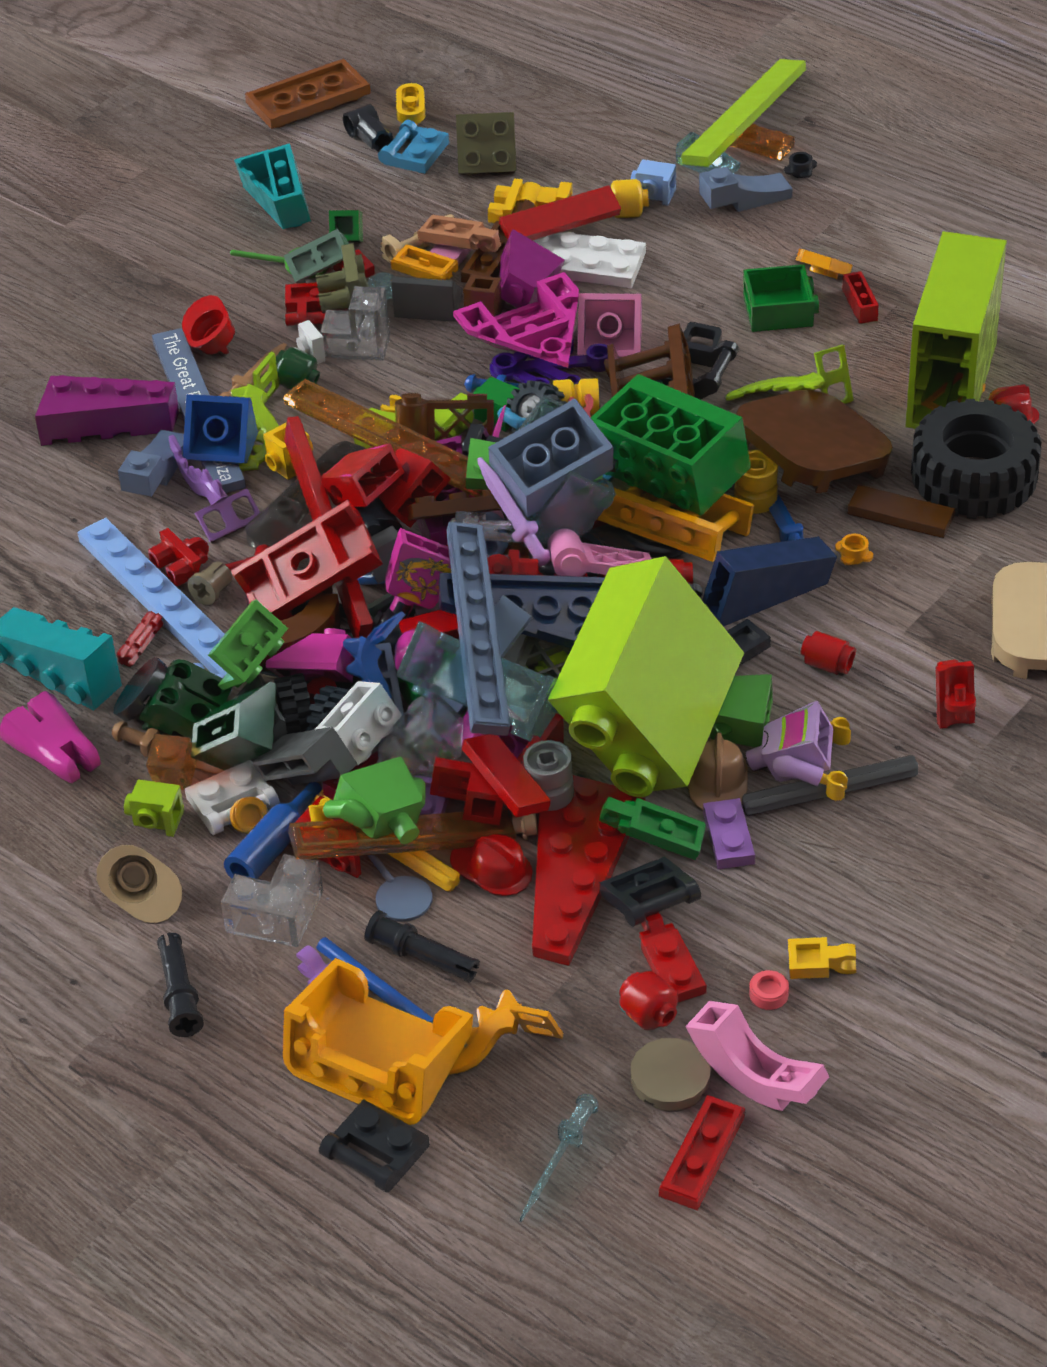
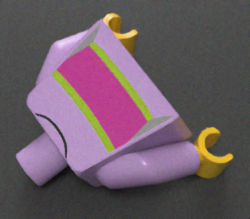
[746,701,851,801]

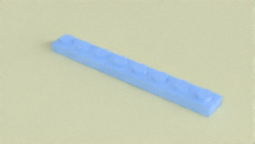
[77,518,227,676]

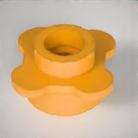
[835,533,874,565]

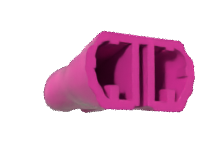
[0,691,101,784]

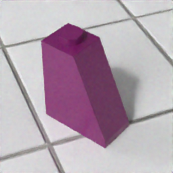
[500,230,565,308]

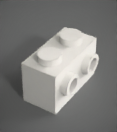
[315,681,402,765]

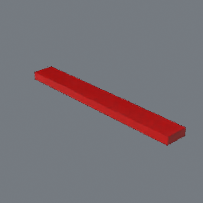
[284,416,373,638]

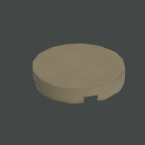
[631,1038,711,1111]

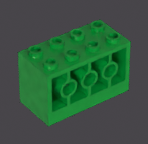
[590,374,751,516]

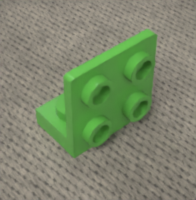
[208,599,288,690]

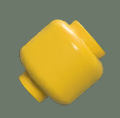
[611,179,649,218]

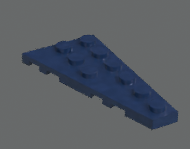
[438,573,605,649]

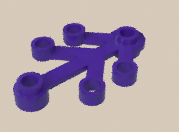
[490,339,608,384]

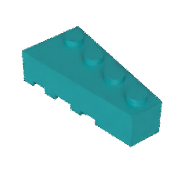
[0,607,122,711]

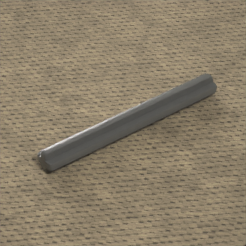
[742,755,919,815]

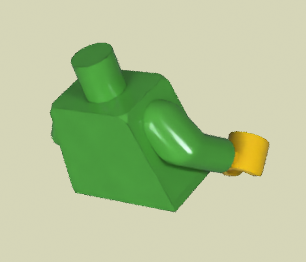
[308,756,426,844]

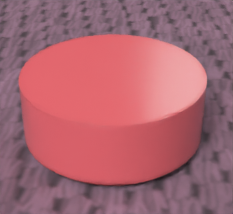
[749,970,789,1010]

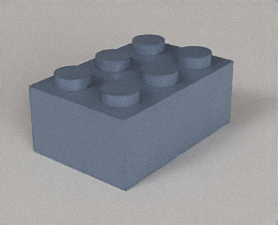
[488,399,613,518]

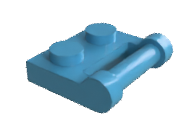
[378,120,449,174]

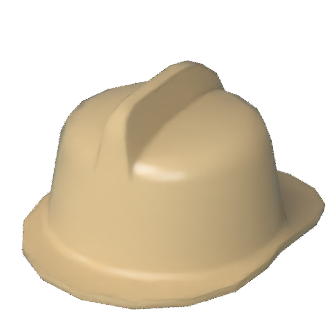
[97,845,182,923]

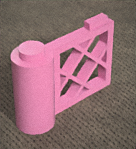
[548,529,651,577]

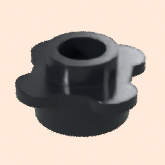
[784,152,817,178]

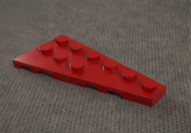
[532,775,646,966]

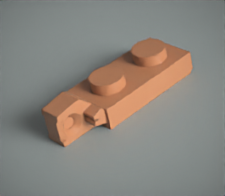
[417,215,501,252]

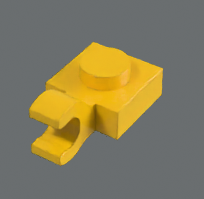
[788,937,857,979]

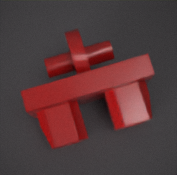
[148,528,209,587]
[488,549,539,575]
[935,659,977,729]

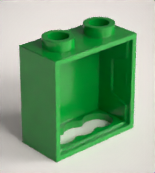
[743,264,819,332]

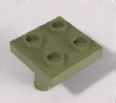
[456,112,517,174]
[316,243,373,331]

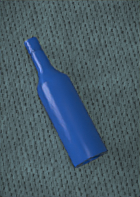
[224,782,322,886]

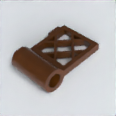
[395,393,494,462]

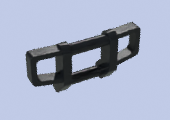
[657,322,739,400]

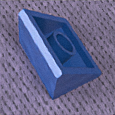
[183,394,258,463]

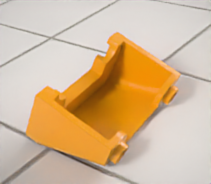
[283,958,473,1125]

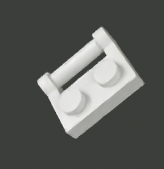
[185,760,280,835]

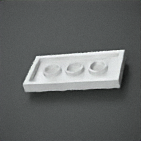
[532,232,646,288]

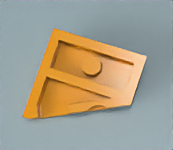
[796,248,853,279]

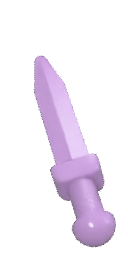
[477,457,551,566]

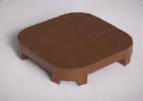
[736,390,893,493]

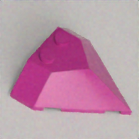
[453,272,579,368]

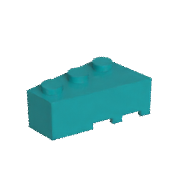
[234,143,311,229]

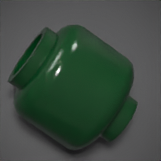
[276,347,321,394]

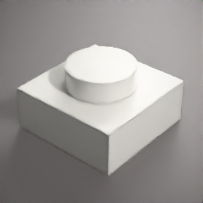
[296,320,326,364]

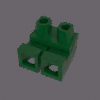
[139,659,233,747]

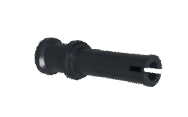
[364,910,480,983]
[157,932,204,1037]

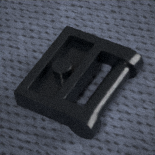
[599,856,701,927]
[319,1099,430,1192]

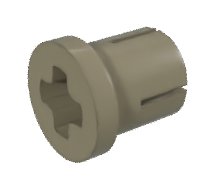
[187,561,232,605]

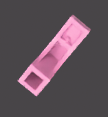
[685,1001,829,1111]

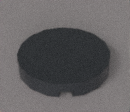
[113,657,168,722]

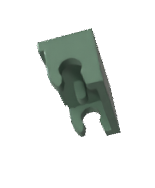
[284,229,349,284]

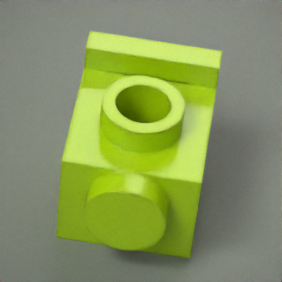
[124,779,184,837]

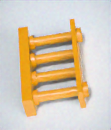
[594,484,754,562]

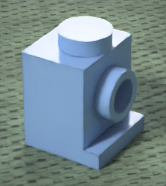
[631,159,676,205]

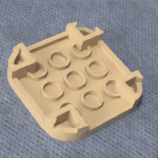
[991,562,1047,679]

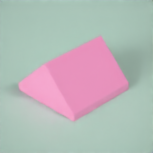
[577,293,642,357]

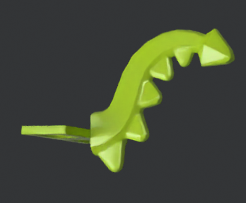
[725,345,854,403]
[231,351,279,471]

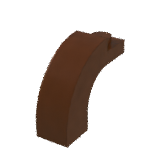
[259,585,341,671]

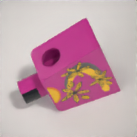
[385,528,451,617]

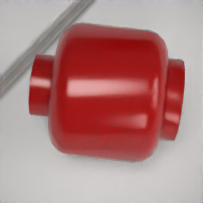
[619,971,678,1030]

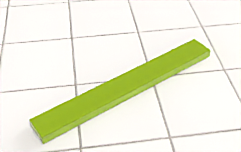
[681,59,806,167]

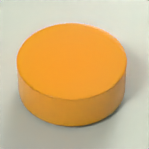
[230,797,268,834]

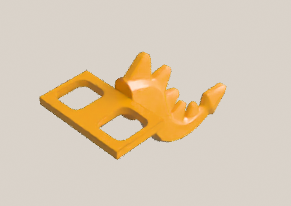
[449,990,564,1075]

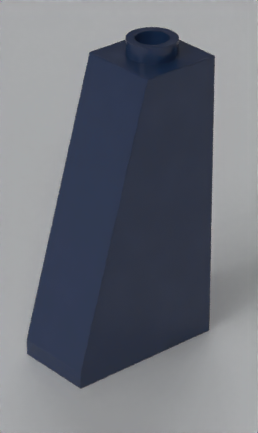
[702,536,837,627]

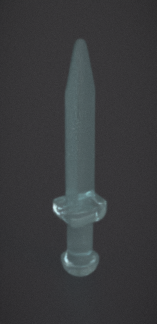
[519,1093,599,1222]

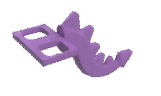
[169,434,262,542]

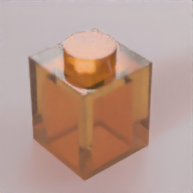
[146,734,198,790]

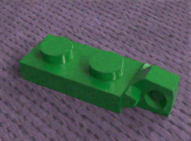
[599,797,706,860]

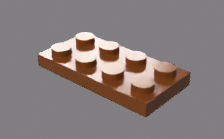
[245,58,371,129]

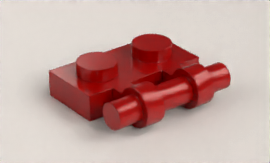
[285,282,348,326]

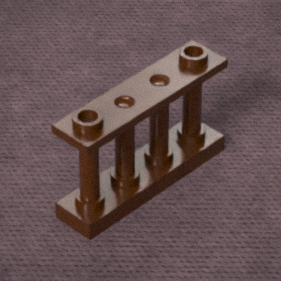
[604,323,695,397]

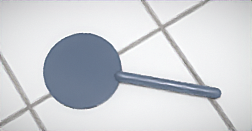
[356,833,433,921]

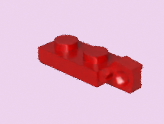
[639,912,707,1002]

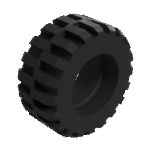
[911,399,1042,519]

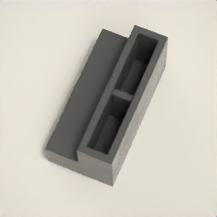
[253,727,357,785]

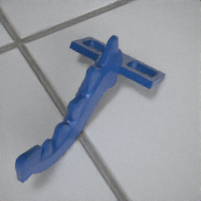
[343,611,405,699]

